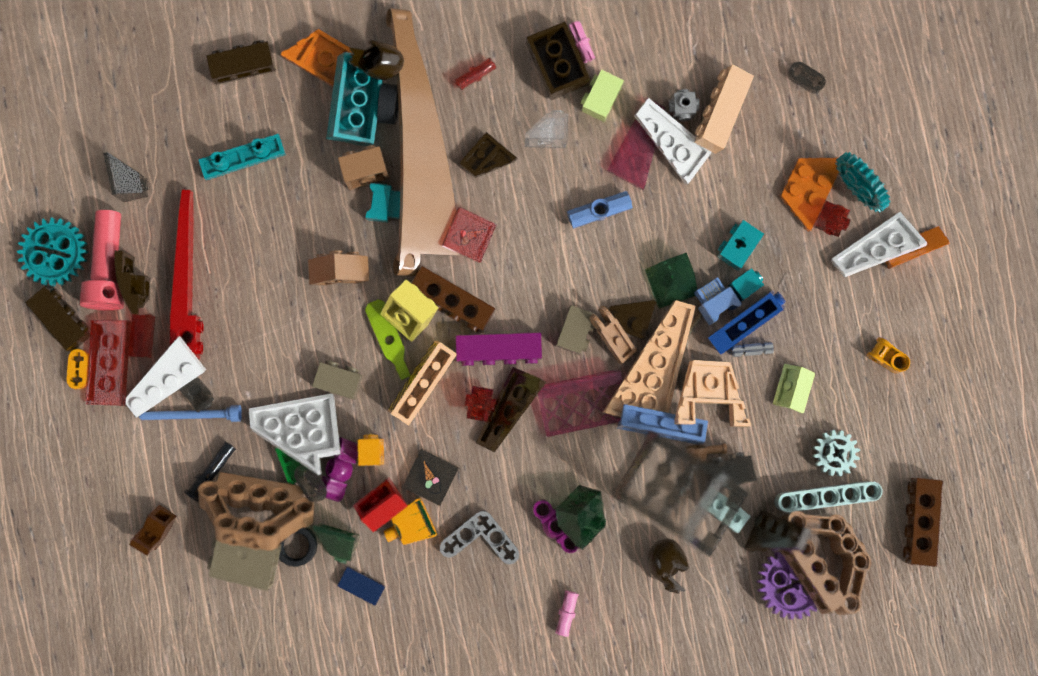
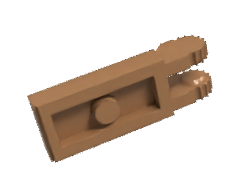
[589,306,637,364]

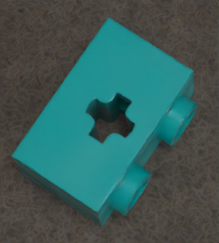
[717,220,764,271]

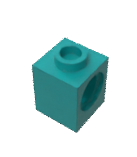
[728,268,764,301]

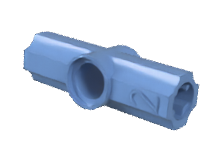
[567,191,633,229]

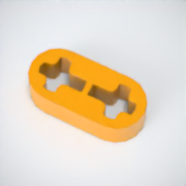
[67,349,90,390]

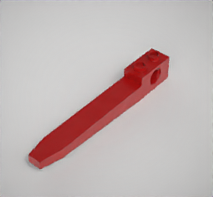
[170,190,204,359]

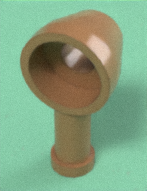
[686,443,727,465]

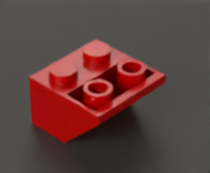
[353,477,408,532]

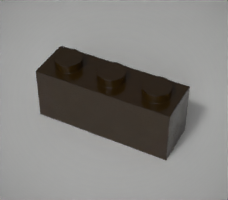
[206,40,277,85]
[25,286,92,352]

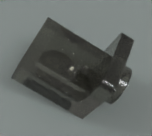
[180,377,214,413]

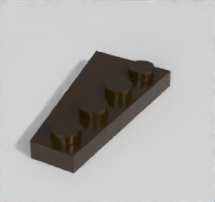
[476,367,546,452]
[744,510,812,552]

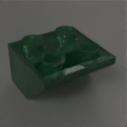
[556,485,606,550]

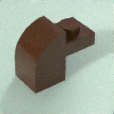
[129,505,177,556]

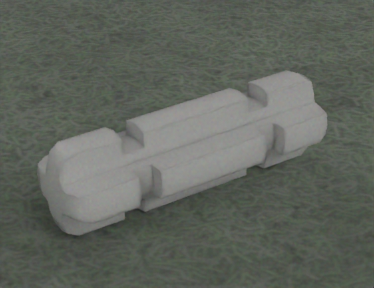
[732,342,774,357]

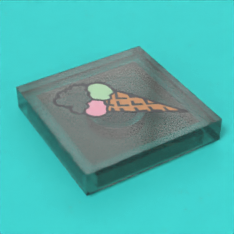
[402,449,459,506]

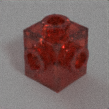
[815,201,851,237]
[464,386,496,422]

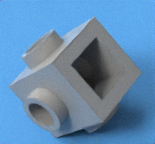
[669,89,700,121]

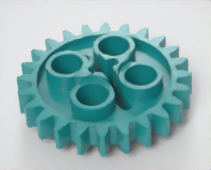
[835,152,891,213]
[17,217,89,287]

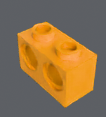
[358,435,384,466]

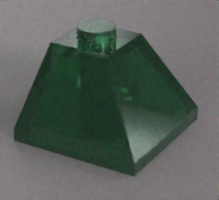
[645,252,698,309]
[313,523,360,564]

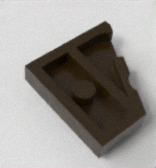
[459,132,517,178]
[605,300,657,340]

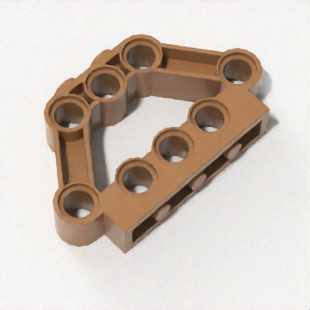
[198,472,314,551]
[780,511,871,615]

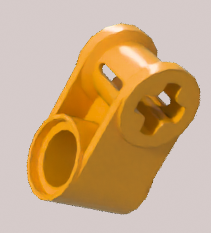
[866,337,910,374]

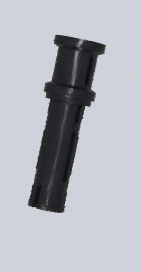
[184,441,236,503]

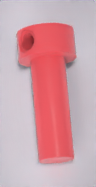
[79,210,124,311]

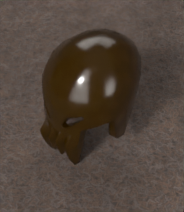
[349,40,404,80]
[647,538,689,594]

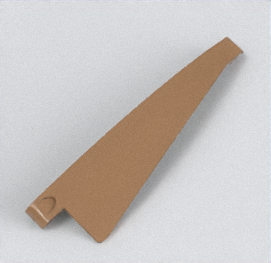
[386,8,460,276]

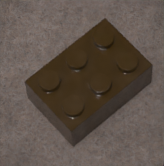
[526,21,590,101]

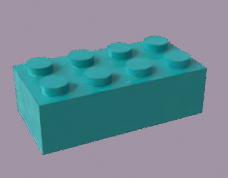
[326,52,382,147]

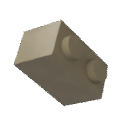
[556,305,595,355]
[312,360,363,400]

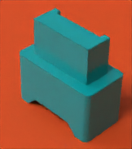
[366,183,400,223]

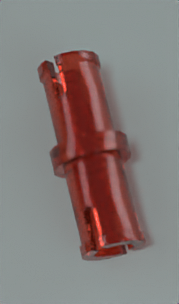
[454,57,496,91]

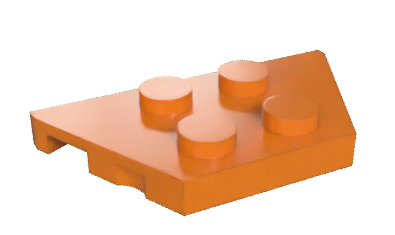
[280,29,354,87]
[780,158,839,232]

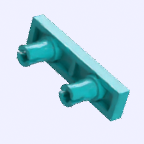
[198,134,286,181]

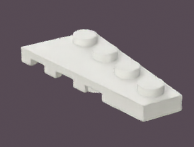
[634,98,712,184]
[831,212,927,277]
[124,336,206,418]

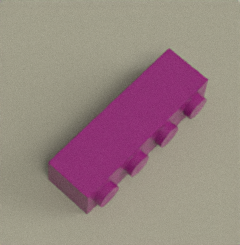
[456,333,542,366]

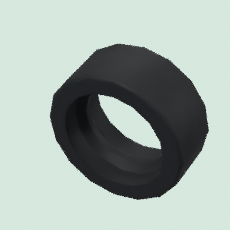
[377,83,399,125]
[279,527,318,567]

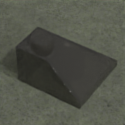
[103,152,150,202]

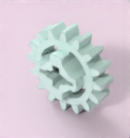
[812,430,860,476]

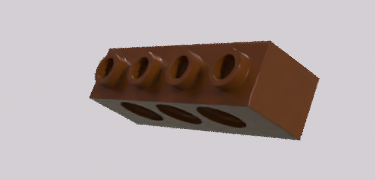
[411,266,496,333]
[903,478,943,567]

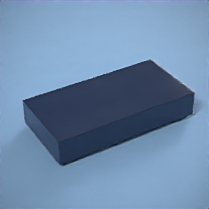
[337,567,386,606]

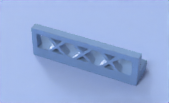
[617,404,708,445]

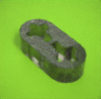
[788,62,826,93]
[294,465,327,502]

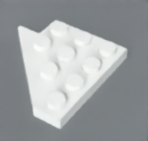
[249,393,341,475]

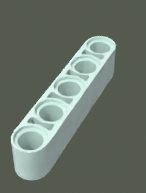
[774,481,883,512]

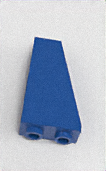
[708,290,786,355]

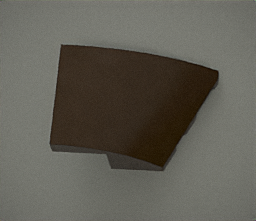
[114,251,151,314]

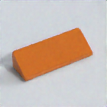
[886,226,950,269]

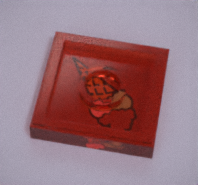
[442,207,497,263]

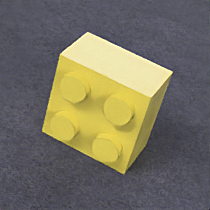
[380,280,438,342]

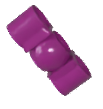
[317,437,358,502]
[533,499,580,553]

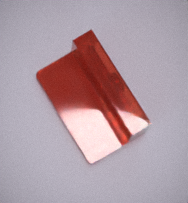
[128,314,155,358]

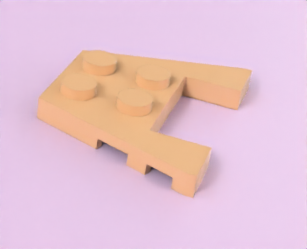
[674,360,751,427]

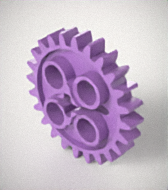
[757,551,827,620]

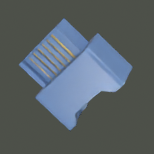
[694,277,742,325]

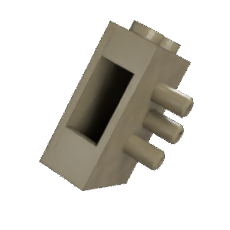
[208,537,282,591]

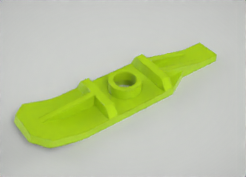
[365,299,411,380]

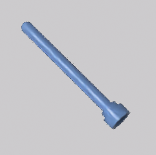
[139,405,242,422]

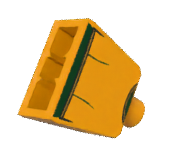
[383,498,438,545]

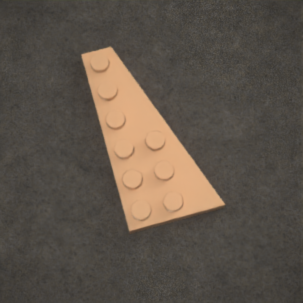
[603,300,696,417]

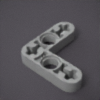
[440,511,519,564]

